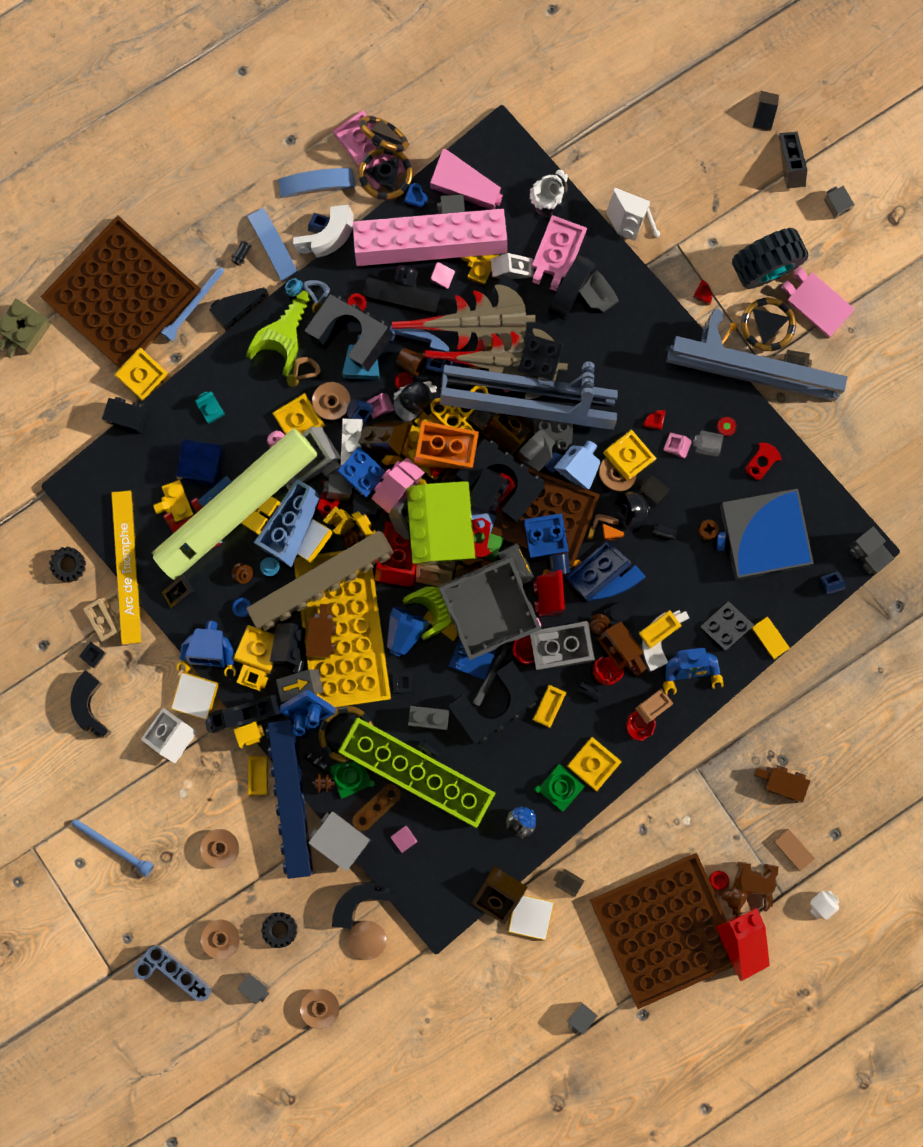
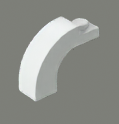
[293,205,354,258]
[642,610,689,672]

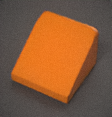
[602,524,624,541]

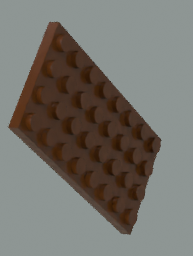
[441,448,600,567]

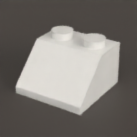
[606,188,650,241]
[141,708,197,763]

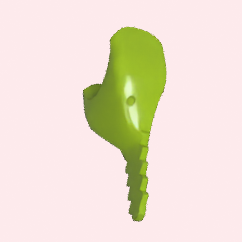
[246,291,309,377]
[402,587,452,640]

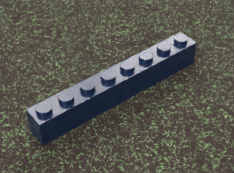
[266,720,314,879]

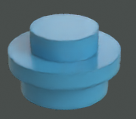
[285,278,303,296]
[260,557,280,576]

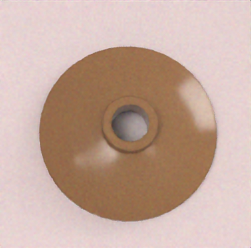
[312,382,350,420]
[599,458,636,491]
[200,829,239,868]
[201,919,240,959]
[300,989,340,1029]

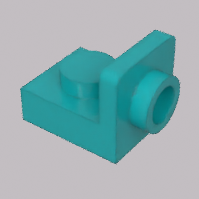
[195,392,225,424]

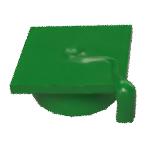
[330,762,376,799]
[534,764,585,812]

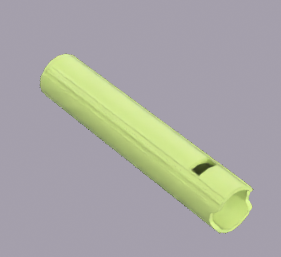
[152,428,317,580]

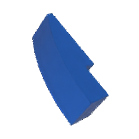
[588,565,646,602]

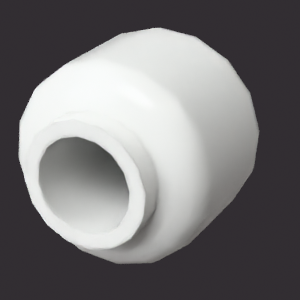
[810,891,839,920]

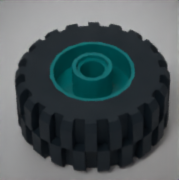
[732,228,809,289]

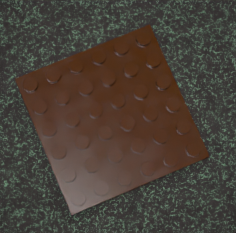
[40,215,201,368]
[590,853,733,1009]

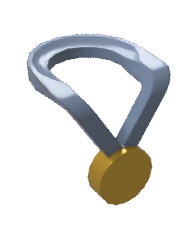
[303,280,330,314]

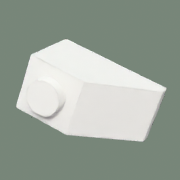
[491,253,534,279]

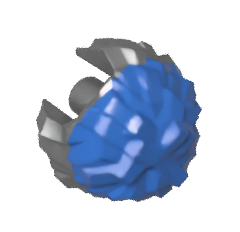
[506,807,536,839]

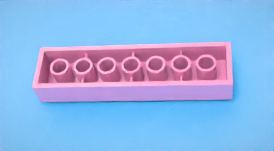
[353,209,507,266]

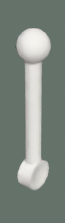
[647,204,660,238]

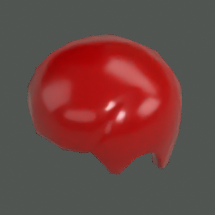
[512,635,535,665]
[592,657,624,686]
[626,711,656,741]

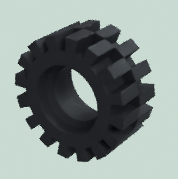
[49,546,86,583]
[261,912,298,948]

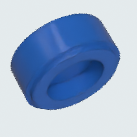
[717,532,726,551]
[232,598,251,618]

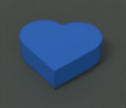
[404,183,427,208]

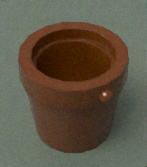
[396,348,426,378]

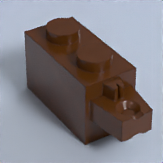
[306,604,337,659]
[597,622,647,676]
[753,765,811,803]

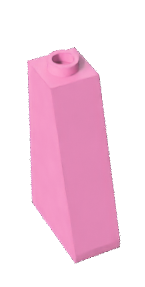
[430,148,503,210]

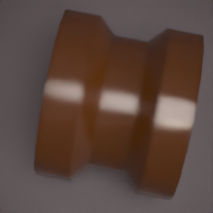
[698,520,719,541]

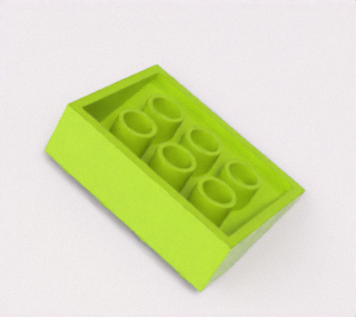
[406,482,475,566]

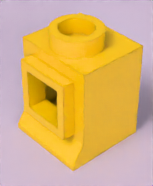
[323,506,356,536]
[237,664,269,691]
[234,722,265,749]

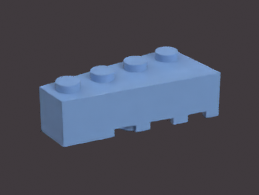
[254,479,321,567]

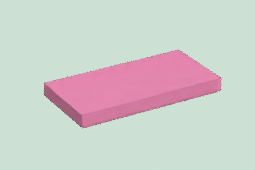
[333,110,406,191]

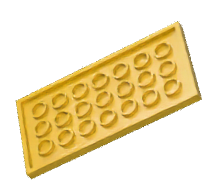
[294,550,391,708]

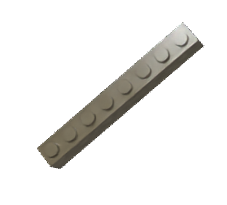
[246,531,394,631]

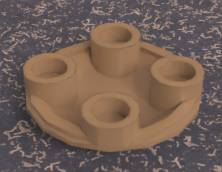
[348,921,387,960]

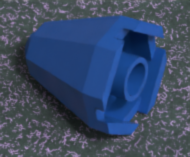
[387,607,430,656]

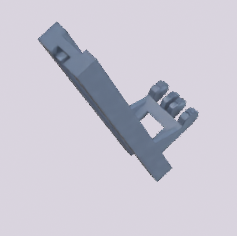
[666,309,848,402]
[440,362,618,430]

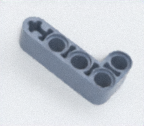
[134,945,212,1001]

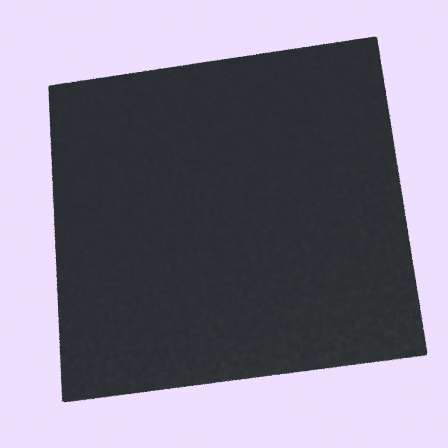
[41,105,900,954]

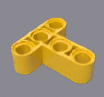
[430,386,488,431]

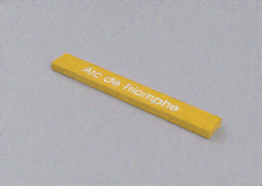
[112,491,142,645]

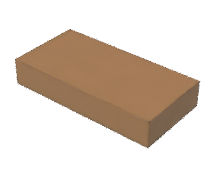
[635,689,673,724]
[774,829,815,871]

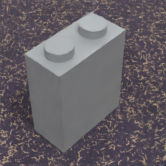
[308,811,370,871]

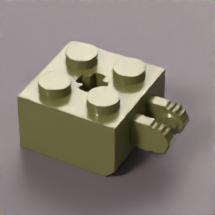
[0,298,51,358]

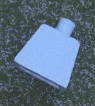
[554,441,600,490]

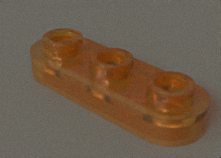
[353,784,401,831]

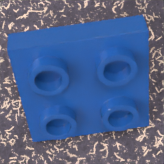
[524,514,568,558]
[280,689,335,736]

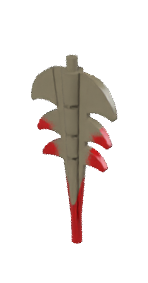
[392,285,535,351]
[425,328,568,399]

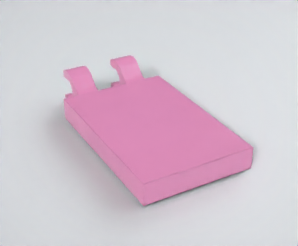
[532,215,587,292]
[780,267,855,338]

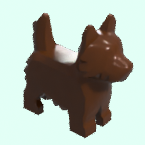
[721,861,779,916]

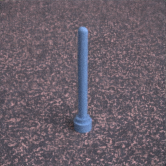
[160,267,224,342]
[72,819,154,878]

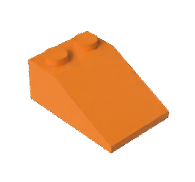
[413,421,479,469]

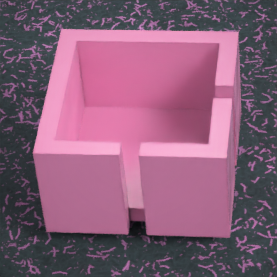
[371,458,425,513]

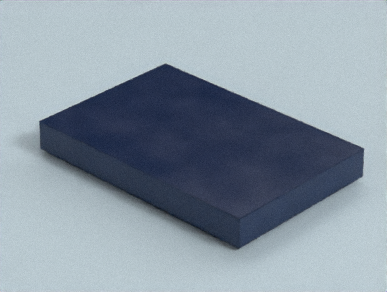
[564,540,631,602]

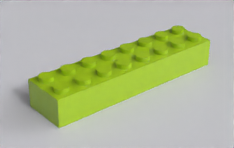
[338,718,495,828]

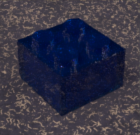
[176,439,223,486]

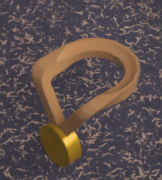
[287,357,321,387]
[587,514,619,540]

